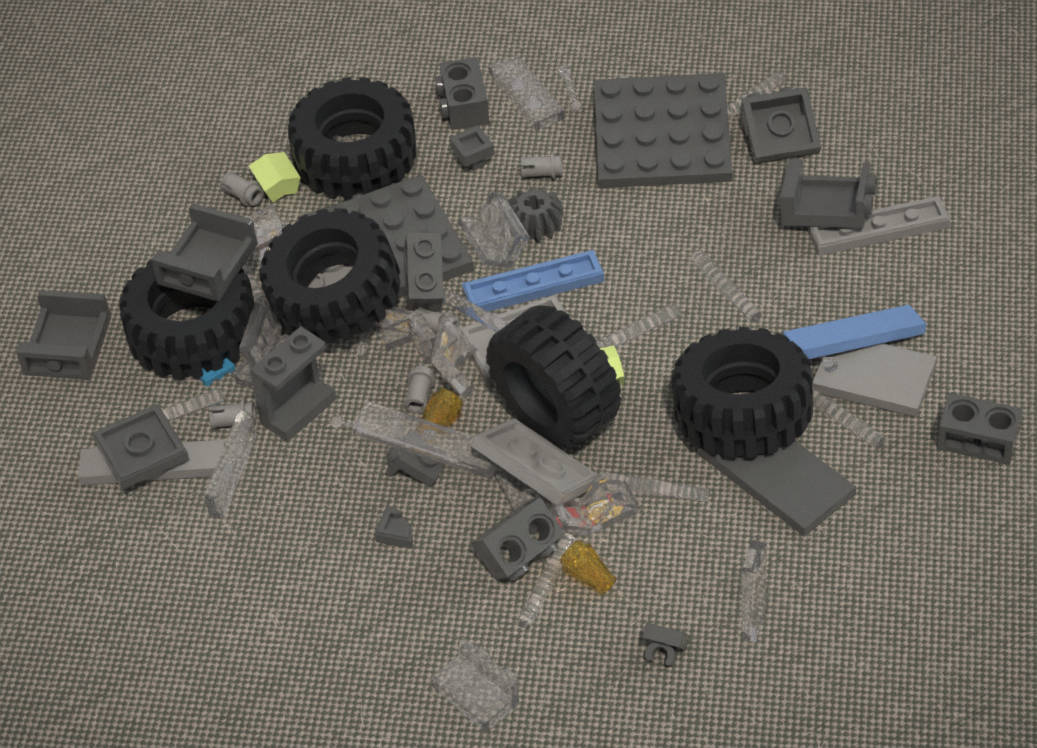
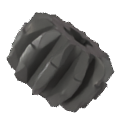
[506,186,564,243]

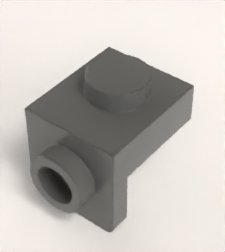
[385,432,448,487]

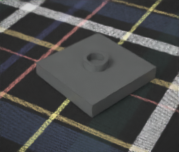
[92,404,189,490]

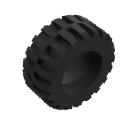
[287,77,417,199]
[260,208,401,344]
[119,252,258,380]
[486,305,621,449]
[671,327,813,459]

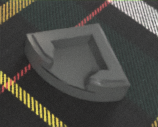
[375,505,413,549]

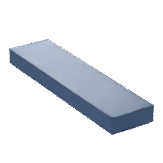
[462,250,604,316]
[783,305,927,359]

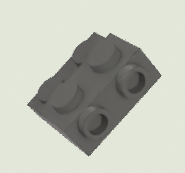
[740,87,821,163]

